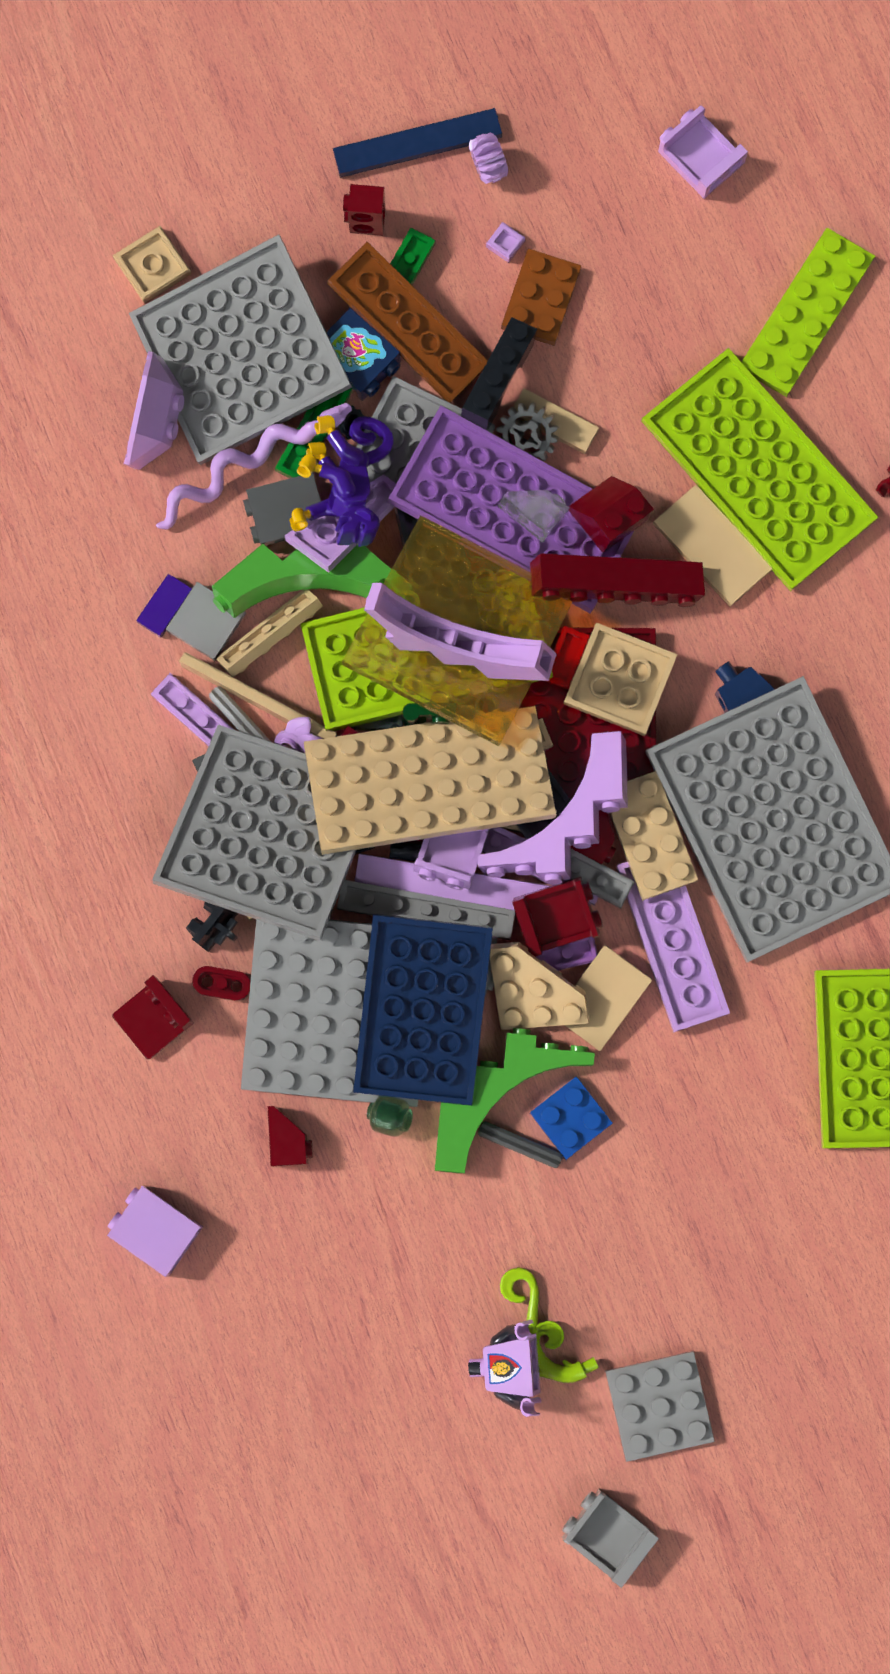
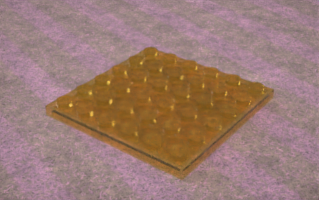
[341,515,572,746]

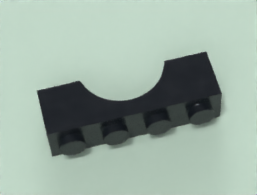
[461,317,537,431]

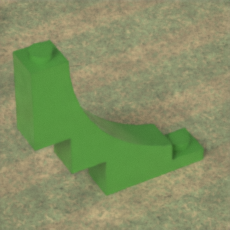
[212,544,414,618]

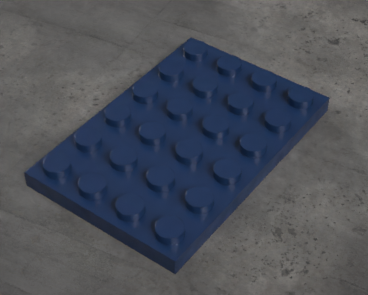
[353,914,493,1106]

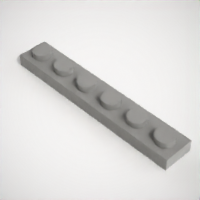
[337,880,515,940]

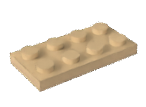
[609,771,698,901]

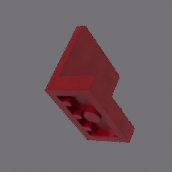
[112,975,194,1060]

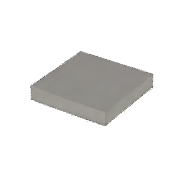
[166,582,246,661]

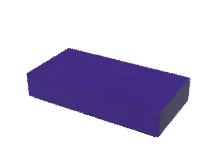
[136,574,192,638]

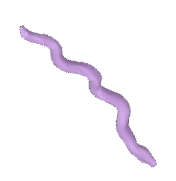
[156,403,352,530]

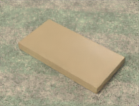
[653,485,772,607]

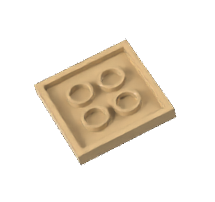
[564,622,678,736]

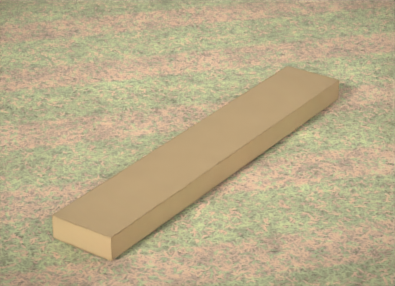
[179,652,337,739]

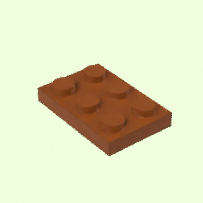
[501,248,581,346]

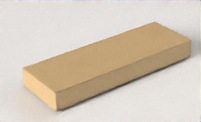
[513,388,599,454]

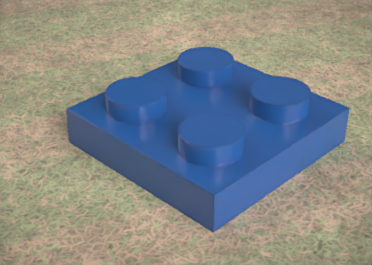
[530,1076,613,1160]

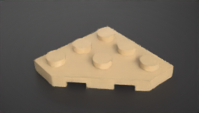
[490,942,590,1030]

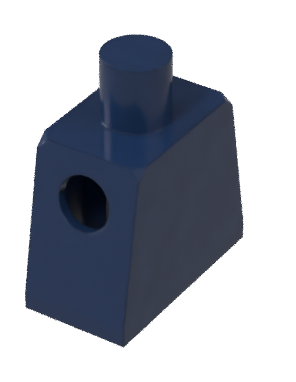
[715,661,775,713]

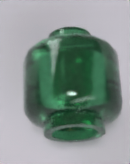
[366,1096,413,1137]

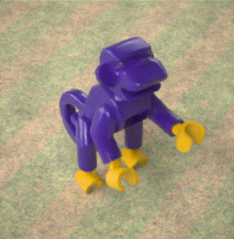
[289,415,394,547]

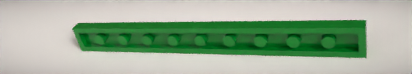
[275,228,436,479]

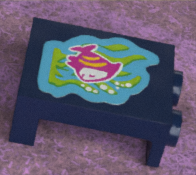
[327,308,401,401]

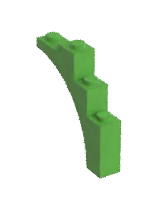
[435,1028,595,1174]

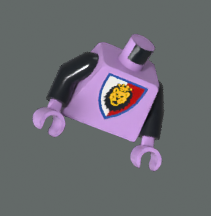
[468,1319,541,1417]

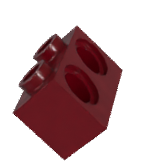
[343,184,386,236]

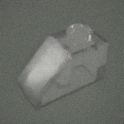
[498,490,569,543]

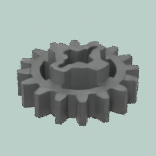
[496,402,559,462]

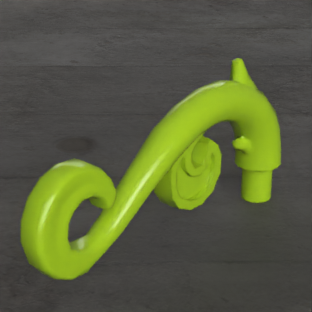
[500,1267,599,1383]

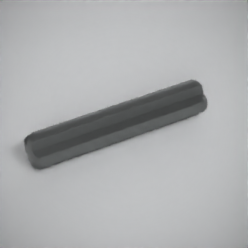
[478,1121,563,1168]

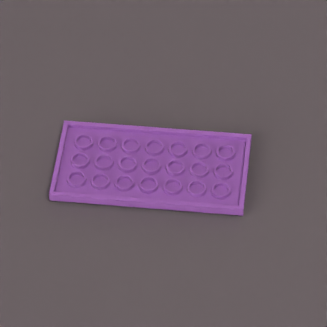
[387,405,634,613]

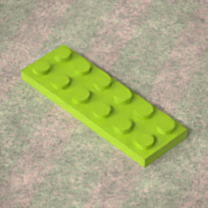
[742,228,875,398]

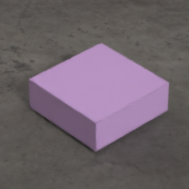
[486,222,525,263]

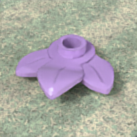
[274,717,323,753]

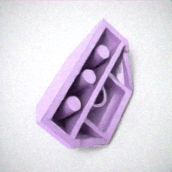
[124,351,184,470]

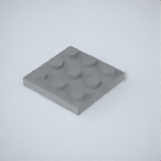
[605,1351,715,1462]

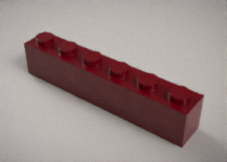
[530,553,705,607]

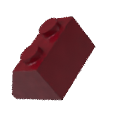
[567,476,654,553]

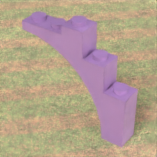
[364,583,556,681]
[478,731,628,885]

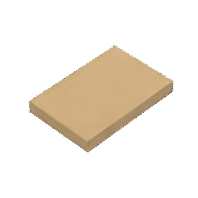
[565,945,653,1051]

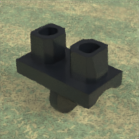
[186,902,238,952]

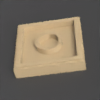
[113,226,191,304]

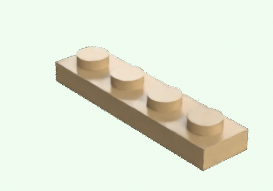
[216,589,323,677]

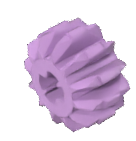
[469,132,508,184]

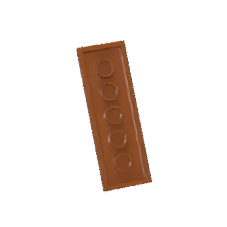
[327,242,488,403]

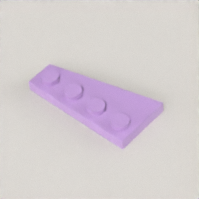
[285,475,396,573]

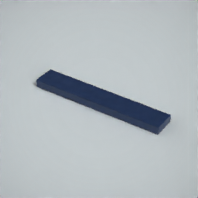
[333,108,502,178]

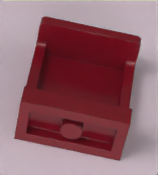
[512,877,603,957]

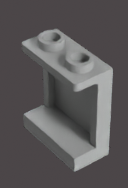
[562,1489,659,1588]

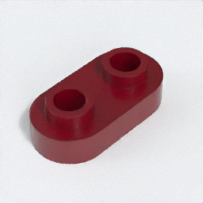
[192,966,251,1001]

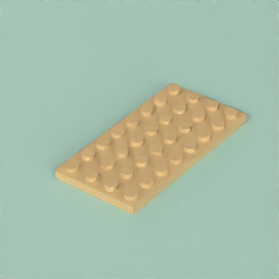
[304,706,556,855]

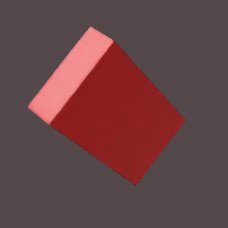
[545,626,591,690]

